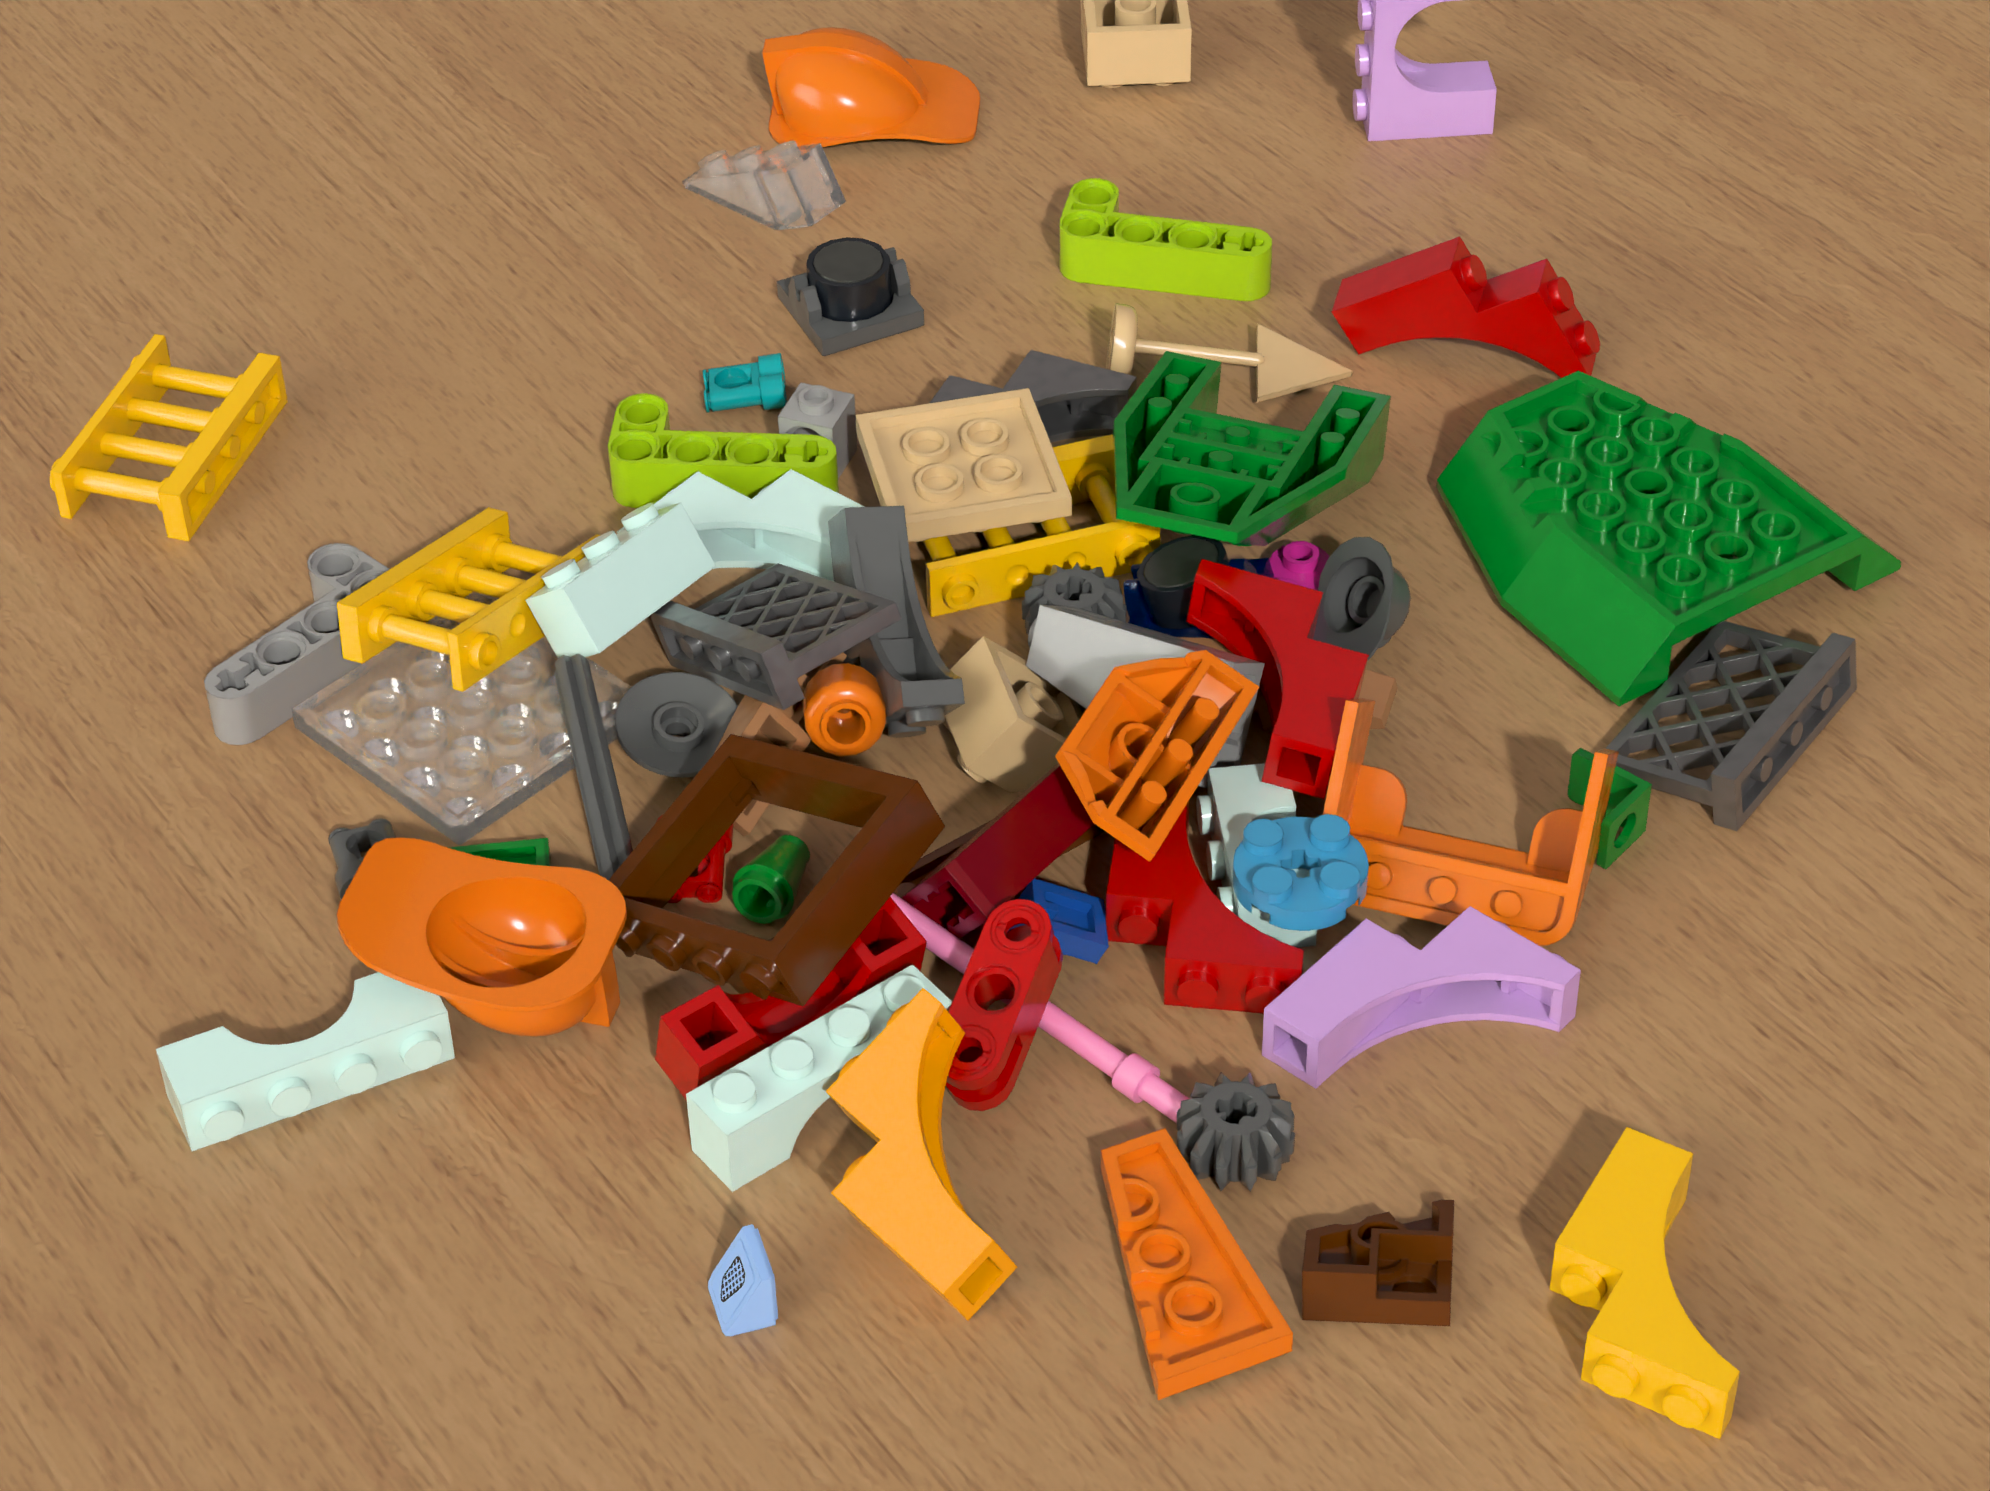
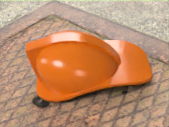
[762,27,980,149]
[337,837,627,1037]

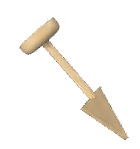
[1106,303,1353,403]

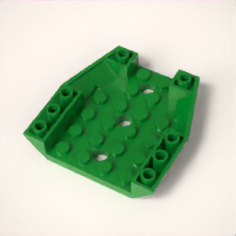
[1436,370,1901,707]

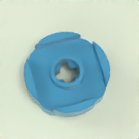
[1233,814,1369,931]

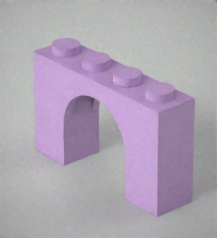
[1353,0,1497,141]

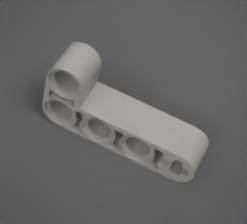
[204,543,402,745]

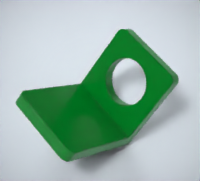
[1567,748,1652,869]

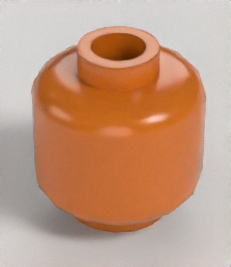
[802,663,886,757]

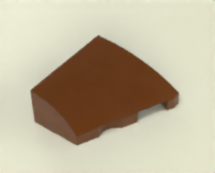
[1302,1200,1454,1326]

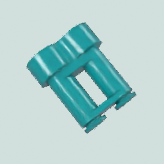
[703,353,787,413]

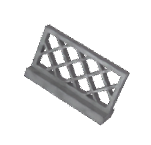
[650,563,902,710]
[1605,621,1857,831]

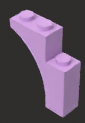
[1262,906,1581,1089]

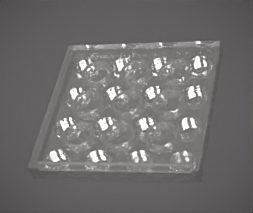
[292,592,631,846]

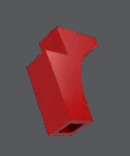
[1331,236,1600,378]
[1186,559,1369,799]
[1106,801,1304,1014]

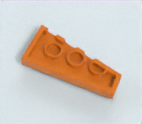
[1101,1128,1293,1400]

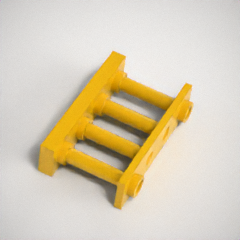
[50,334,288,542]
[923,434,1160,617]
[337,507,600,692]

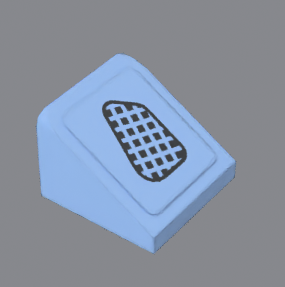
[708,1224,778,1336]

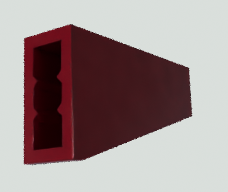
[901,763,1094,939]

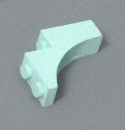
[617,469,865,582]

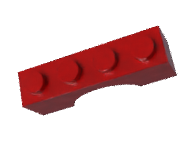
[655,897,927,1101]

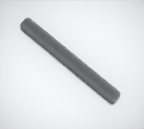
[554,654,633,880]

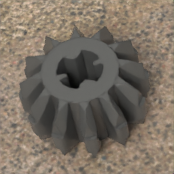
[1022,562,1126,635]
[1176,1072,1295,1192]

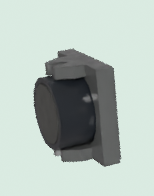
[777,237,924,356]

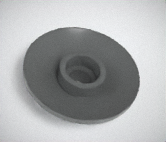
[615,672,738,778]

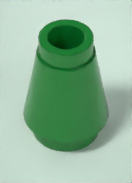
[732,835,810,924]

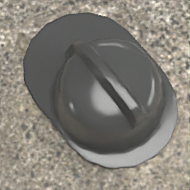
[1313,537,1411,660]

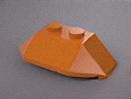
[1055,650,1259,862]

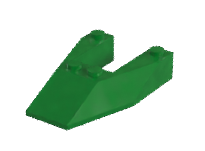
[1113,351,1391,546]

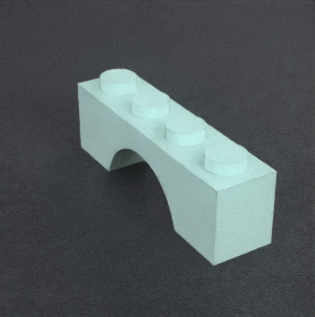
[686,965,952,1192]
[156,972,455,1151]

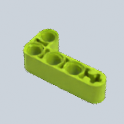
[1060,178,1272,301]
[608,393,839,508]

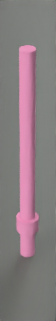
[890,893,1190,1123]

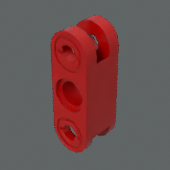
[946,899,1063,1111]

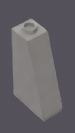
[1026,605,1265,788]

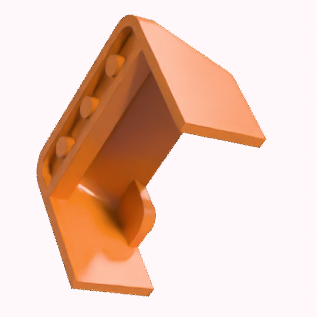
[1323,698,1619,946]

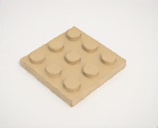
[856,388,1072,542]

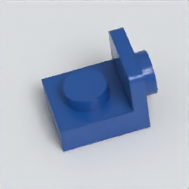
[1007,878,1109,964]

